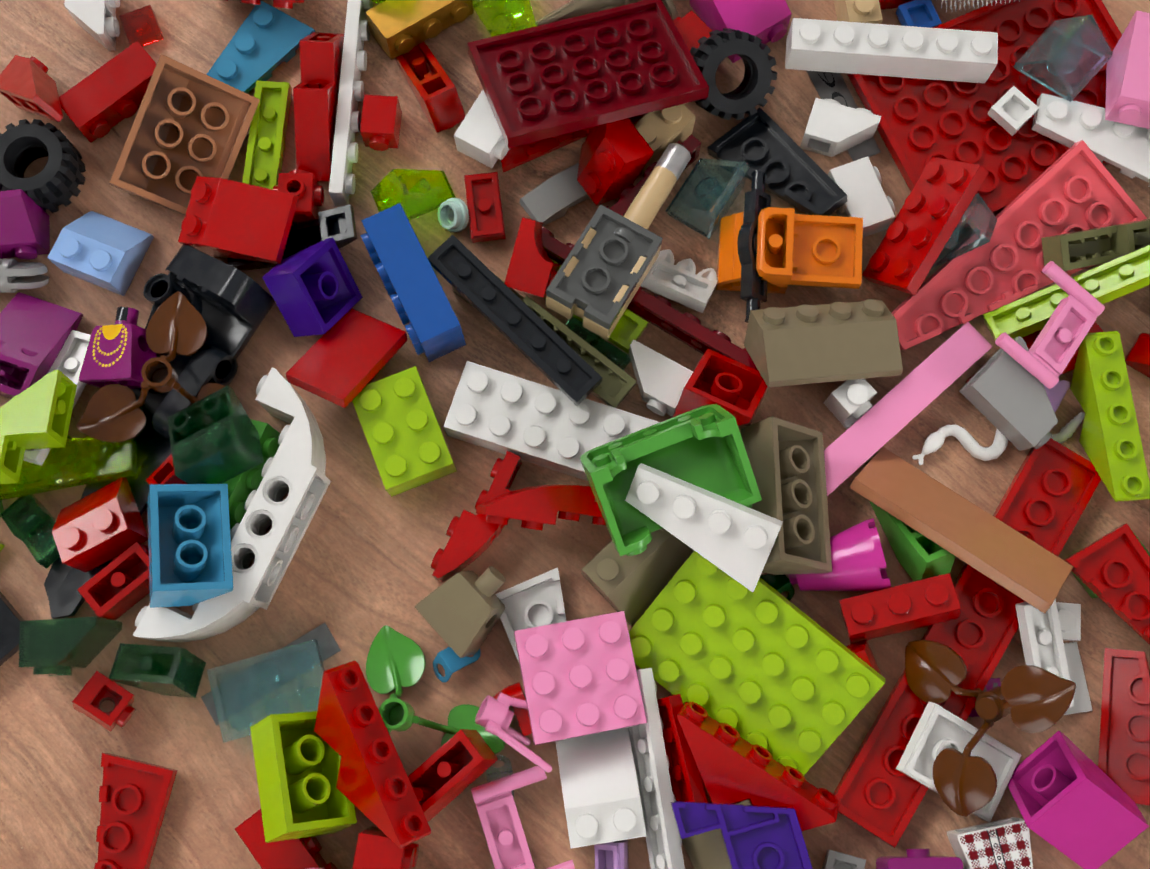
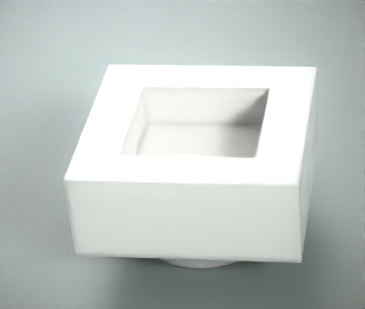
[987,86,1039,136]
[1056,602,1081,641]

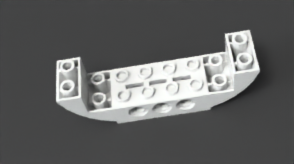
[133,367,331,643]

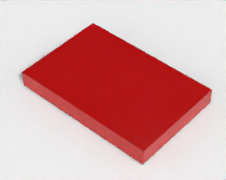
[285,308,408,408]

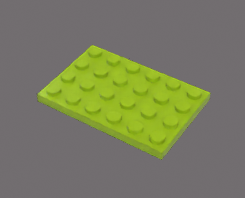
[628,551,886,776]

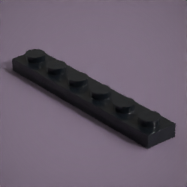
[428,235,603,406]

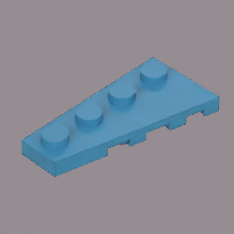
[206,0,315,94]

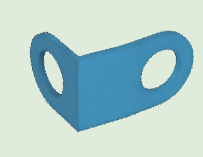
[433,647,481,682]

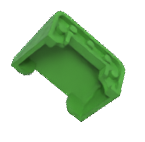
[580,404,762,557]

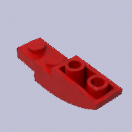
[431,451,522,582]
[476,485,606,531]

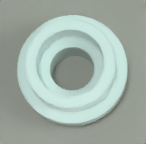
[437,198,469,232]

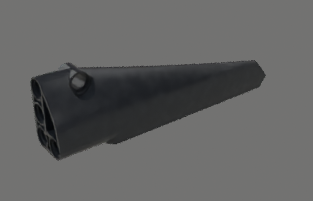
[44,244,275,620]

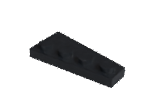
[707,107,848,216]

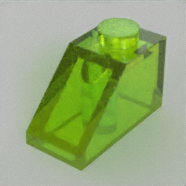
[370,169,456,220]

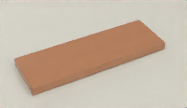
[849,447,1073,613]

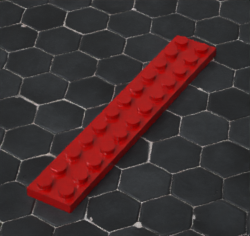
[833,438,1101,848]

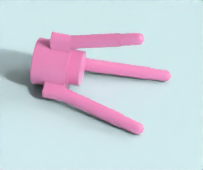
[475,692,552,773]

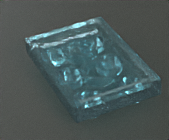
[207,639,325,743]

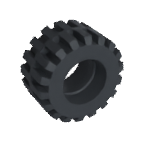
[690,28,777,120]
[0,119,86,213]

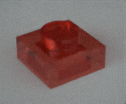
[119,5,164,47]

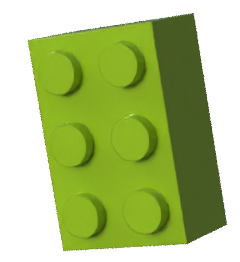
[352,366,457,497]
[250,711,357,843]

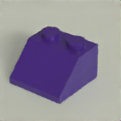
[262,237,363,337]

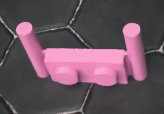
[995,261,1105,389]
[471,766,575,869]

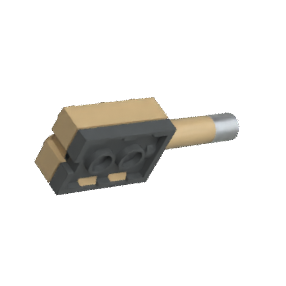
[546,143,691,340]

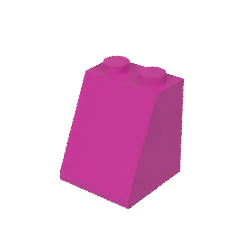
[689,0,792,63]
[1007,731,1149,869]

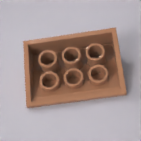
[109,54,260,215]

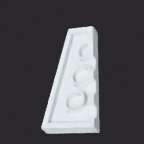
[1031,93,1150,187]
[625,463,783,592]

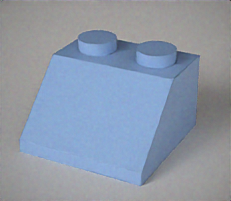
[47,211,154,296]

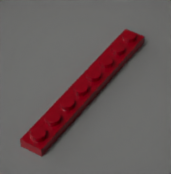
[542,227,758,370]

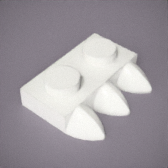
[641,249,717,313]

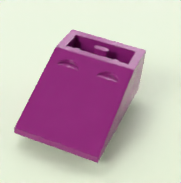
[0,292,83,399]

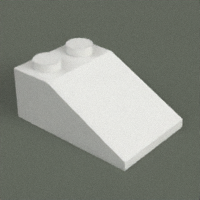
[555,727,647,848]

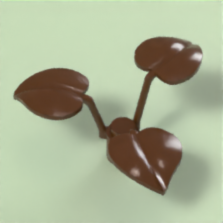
[76,292,246,443]
[905,640,1076,817]

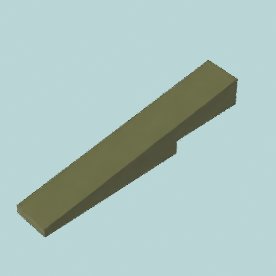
[1041,219,1150,271]
[452,278,637,408]

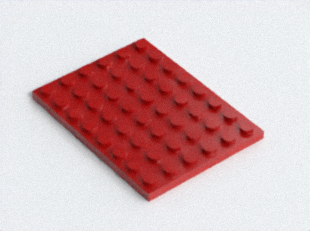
[846,0,1122,233]

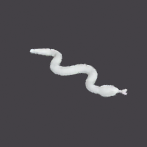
[912,412,1085,465]

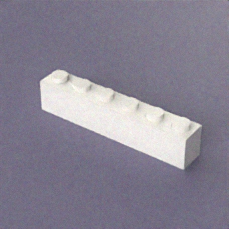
[785,18,998,84]

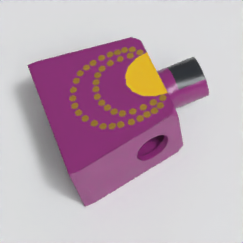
[79,307,156,389]

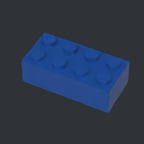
[360,203,466,362]

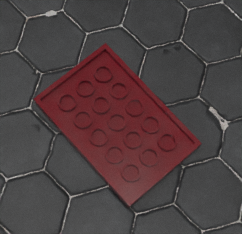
[467,0,709,148]

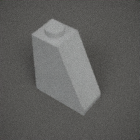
[959,336,1058,451]

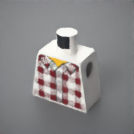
[947,817,1033,869]

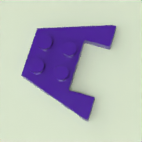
[671,801,813,869]

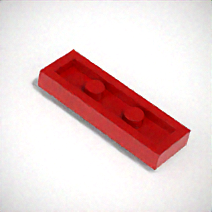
[657,694,708,803]

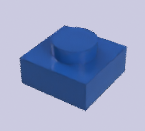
[896,0,942,28]

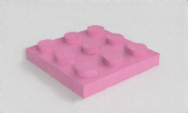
[514,611,647,745]

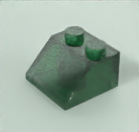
[19,616,122,677]

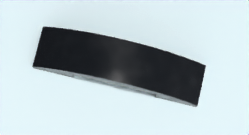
[227,204,357,270]

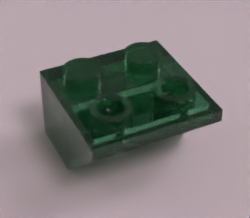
[167,385,264,484]

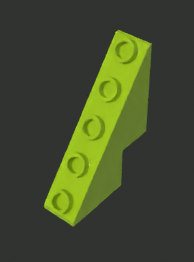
[1070,331,1150,502]
[0,369,77,484]

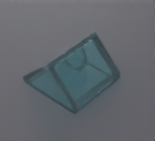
[1014,15,1113,102]
[665,158,750,239]

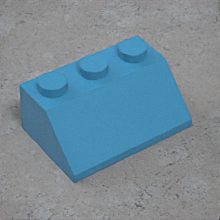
[147,484,233,608]

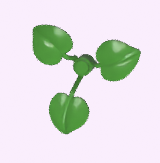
[366,625,505,755]

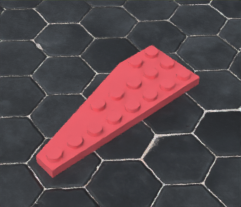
[891,140,1147,350]

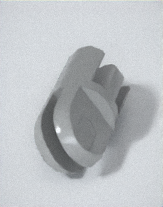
[0,259,49,293]

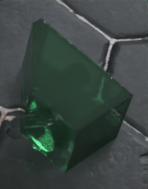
[108,643,206,698]

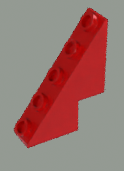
[293,32,344,181]
[314,660,431,849]
[677,702,839,831]

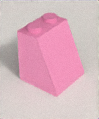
[1105,11,1150,129]

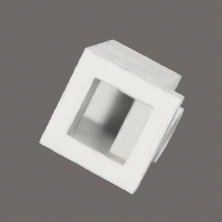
[824,379,877,429]

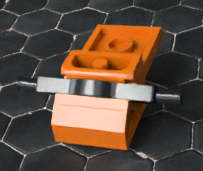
[716,170,863,323]

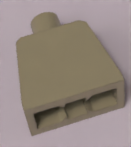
[415,566,506,658]

